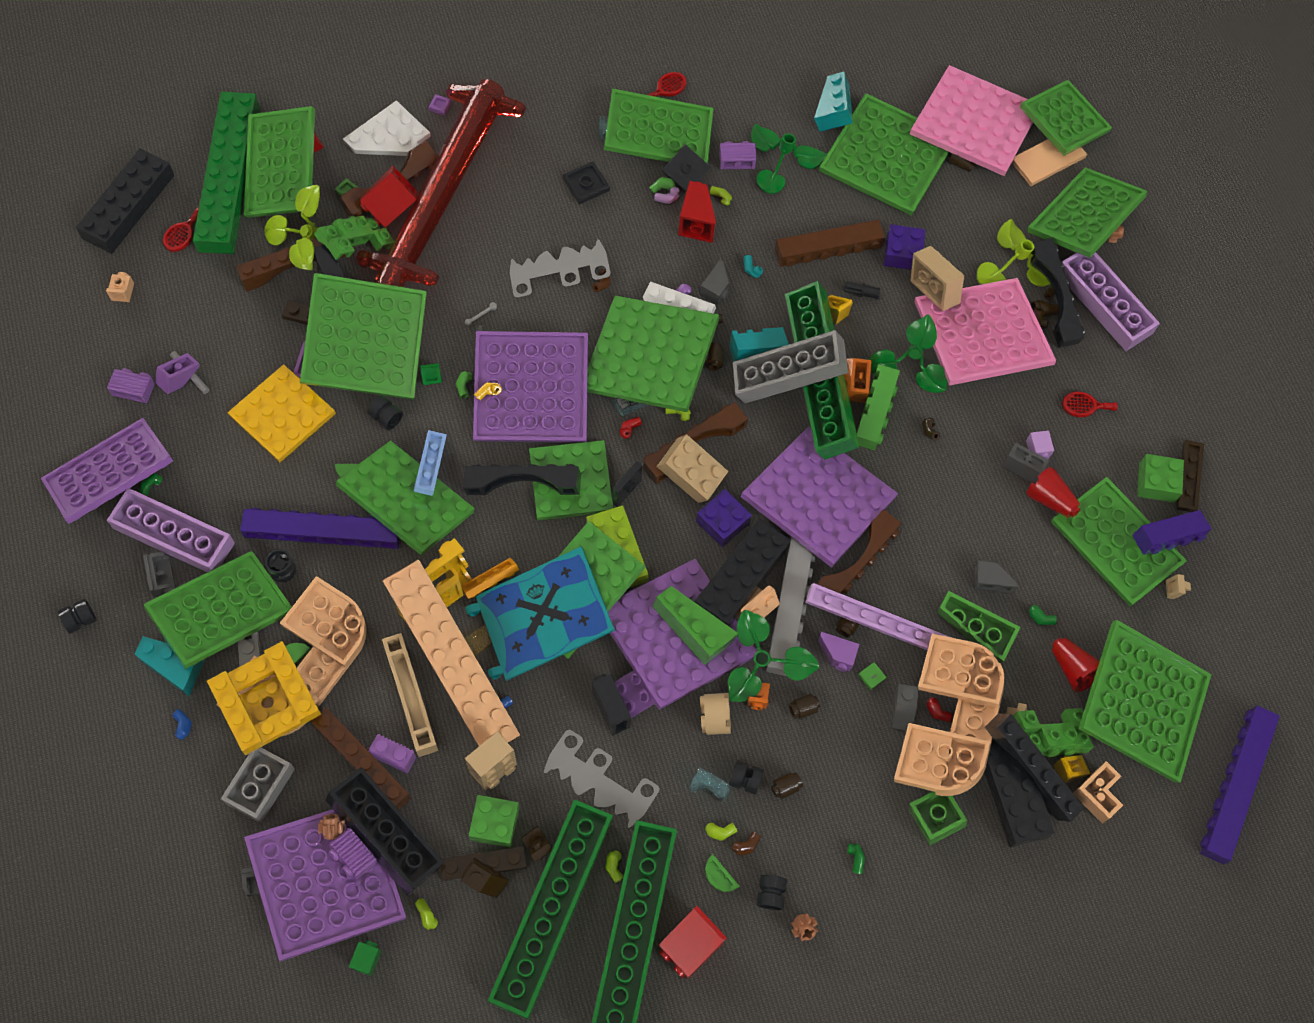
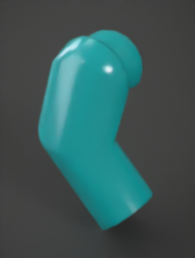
[743,255,763,278]

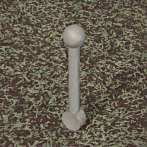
[465,302,497,326]

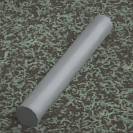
[170,351,210,394]

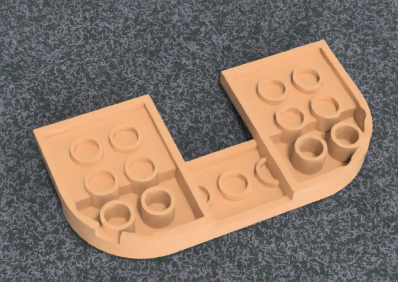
[216,576,367,736]
[894,634,1004,796]

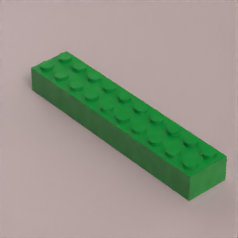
[193,92,260,254]
[785,281,859,460]
[488,799,613,1020]
[592,820,677,1023]

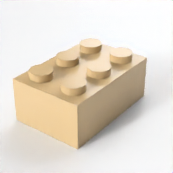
[910,246,964,311]
[656,434,728,503]
[465,731,517,791]

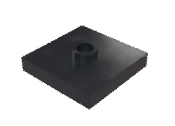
[662,144,711,192]
[562,161,610,204]
[612,462,642,507]

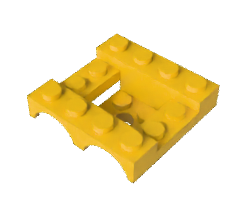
[395,538,472,625]
[207,641,321,755]

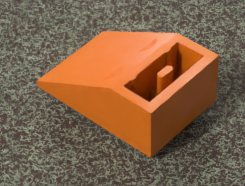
[844,358,871,403]

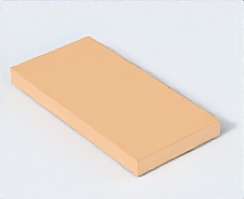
[1012,139,1087,186]

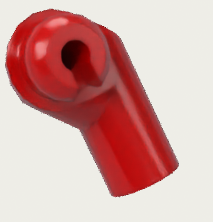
[619,416,642,439]
[927,697,952,723]

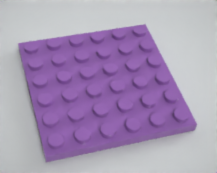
[473,331,588,443]
[741,426,898,568]
[608,559,758,710]
[244,809,406,962]

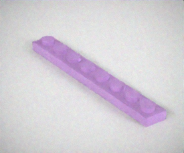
[805,583,952,651]

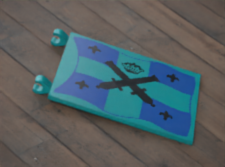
[465,546,615,681]

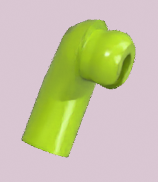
[710,186,732,206]
[665,408,691,421]
[705,823,737,841]
[605,851,624,884]
[415,898,438,930]

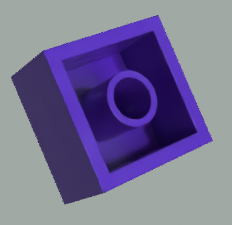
[883,224,925,270]
[696,489,752,548]

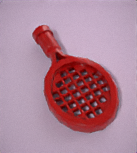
[648,72,686,97]
[163,208,199,252]
[1062,391,1118,418]

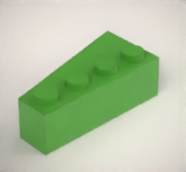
[856,364,900,451]
[652,586,739,665]
[937,591,1020,664]

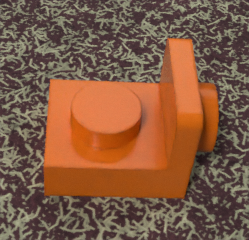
[746,683,770,710]

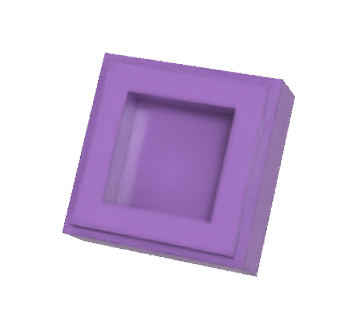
[428,94,451,116]

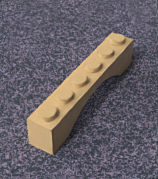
[382,633,438,757]

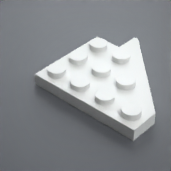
[343,100,431,156]
[643,282,716,313]

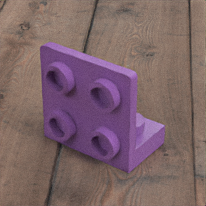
[615,670,655,718]

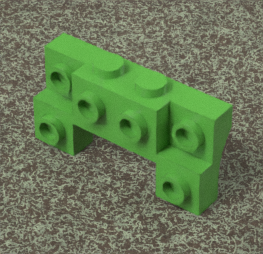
[314,216,395,260]
[1013,708,1094,757]

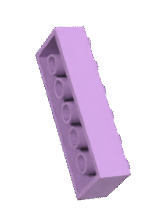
[1062,252,1160,351]
[107,488,235,572]

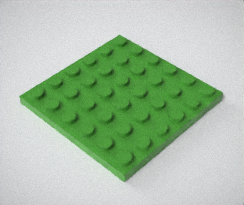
[819,93,949,216]
[300,273,427,400]
[587,296,719,412]
[1078,620,1212,783]

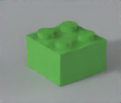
[1137,454,1184,503]
[909,791,967,846]
[469,795,520,848]

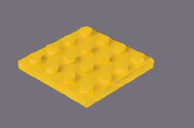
[227,364,336,463]

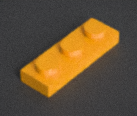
[462,558,519,599]

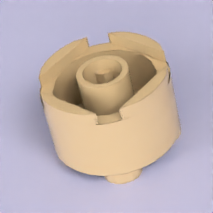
[700,693,731,735]

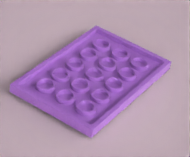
[41,418,173,524]

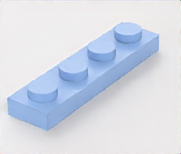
[414,430,447,496]

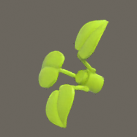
[264,185,320,270]
[977,219,1050,287]

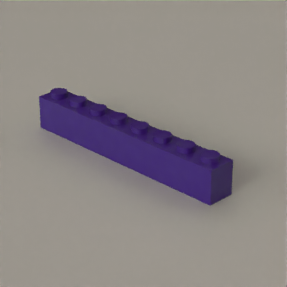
[240,508,400,549]
[1200,706,1280,865]

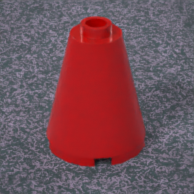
[1026,467,1081,518]
[1052,638,1100,693]

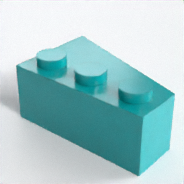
[814,72,853,132]
[729,327,789,362]
[134,636,205,697]

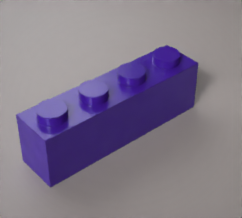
[1132,510,1212,555]

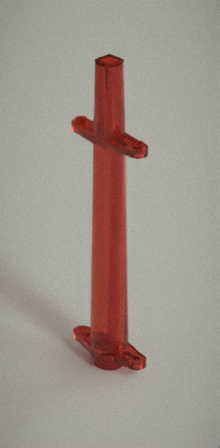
[356,79,526,287]

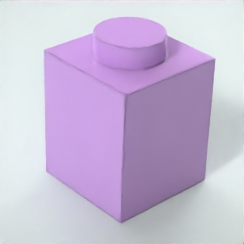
[1026,430,1054,460]

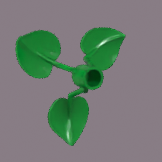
[751,123,827,194]
[868,314,947,393]
[728,610,819,702]

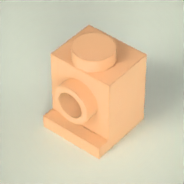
[106,272,134,302]

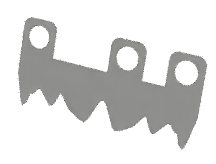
[510,239,610,297]
[544,730,660,828]

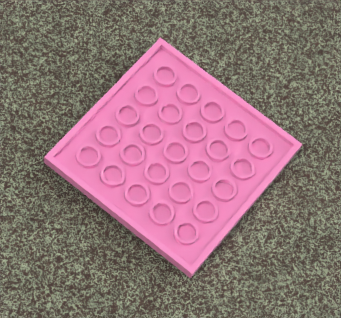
[910,65,1033,176]
[914,278,1056,386]

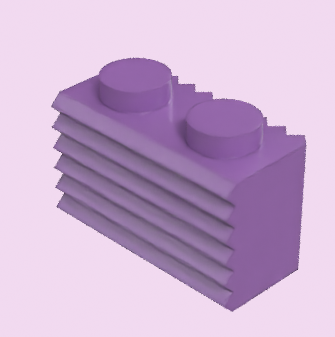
[719,141,756,170]
[107,368,155,404]
[369,734,416,774]
[328,828,376,880]

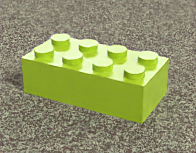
[586,506,648,588]

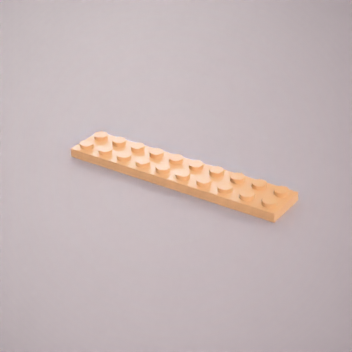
[382,560,520,746]

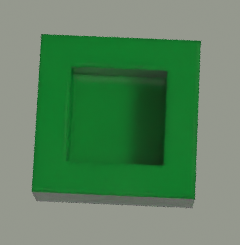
[420,363,442,385]

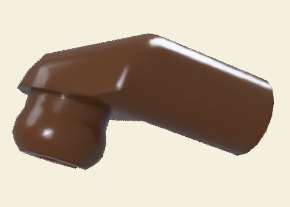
[592,269,611,292]
[732,832,761,855]

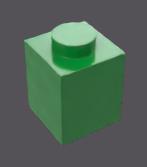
[349,940,381,976]

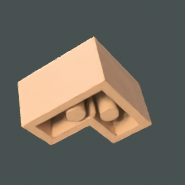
[1073,761,1123,824]

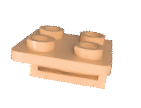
[736,586,780,619]

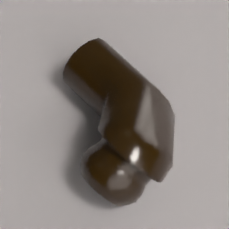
[1034,307,1048,328]
[922,418,940,441]

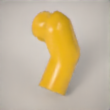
[474,382,502,401]

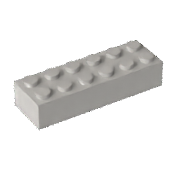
[733,330,848,404]

